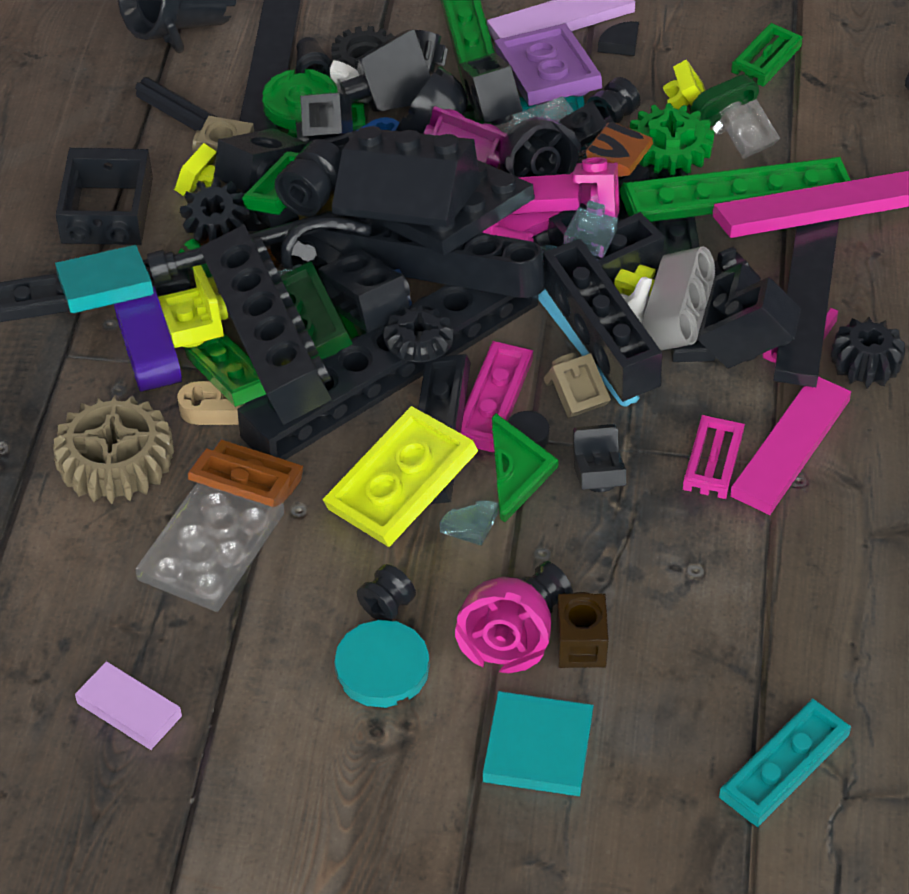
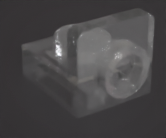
[713,99,780,159]

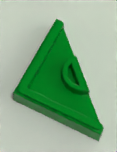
[492,413,559,523]

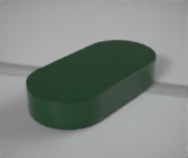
[690,74,759,127]

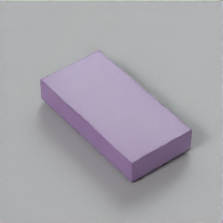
[75,661,182,750]

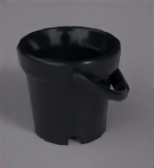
[118,0,236,53]

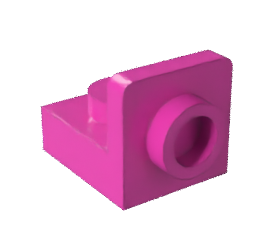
[572,157,620,223]

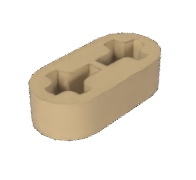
[177,381,245,425]

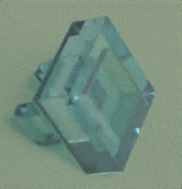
[564,201,618,258]

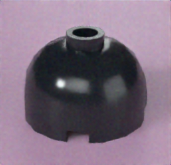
[395,66,468,134]
[499,117,582,177]

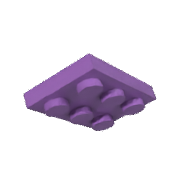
[494,23,602,106]

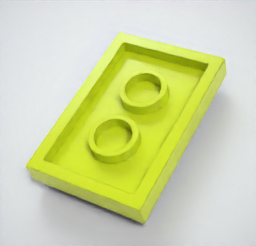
[322,406,478,547]

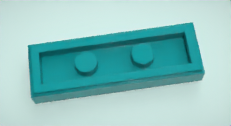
[719,698,851,828]

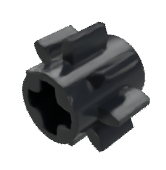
[415,30,448,74]

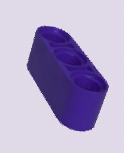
[114,286,182,392]

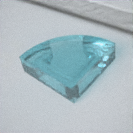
[440,501,499,546]

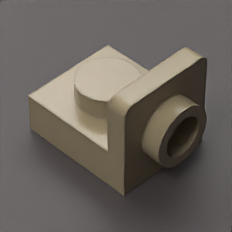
[543,353,611,418]

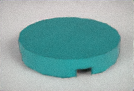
[334,620,430,708]

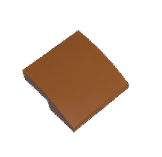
[188,439,303,507]

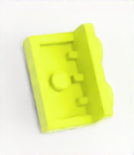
[158,265,228,348]

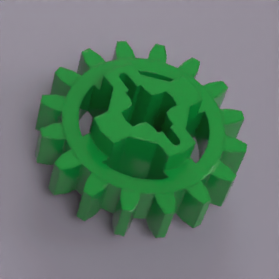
[630,103,714,175]

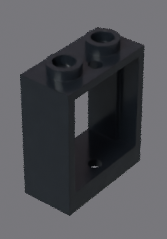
[56,147,153,245]

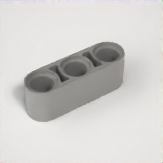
[642,246,715,351]

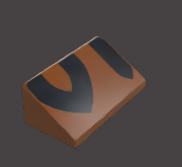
[586,122,653,177]

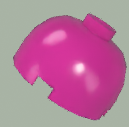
[455,577,551,674]

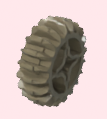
[53,394,174,504]

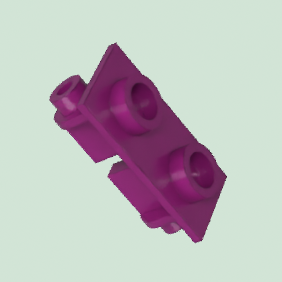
[424,106,507,168]

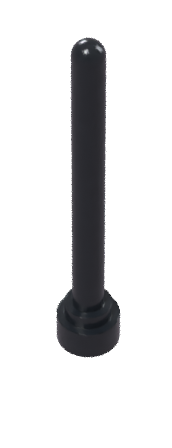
[147,211,345,286]

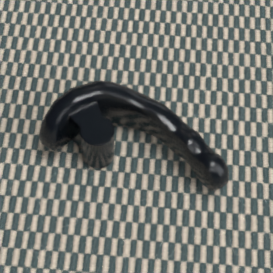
[280,216,372,269]

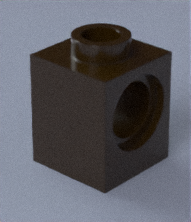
[557,592,609,668]

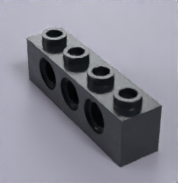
[543,238,662,402]

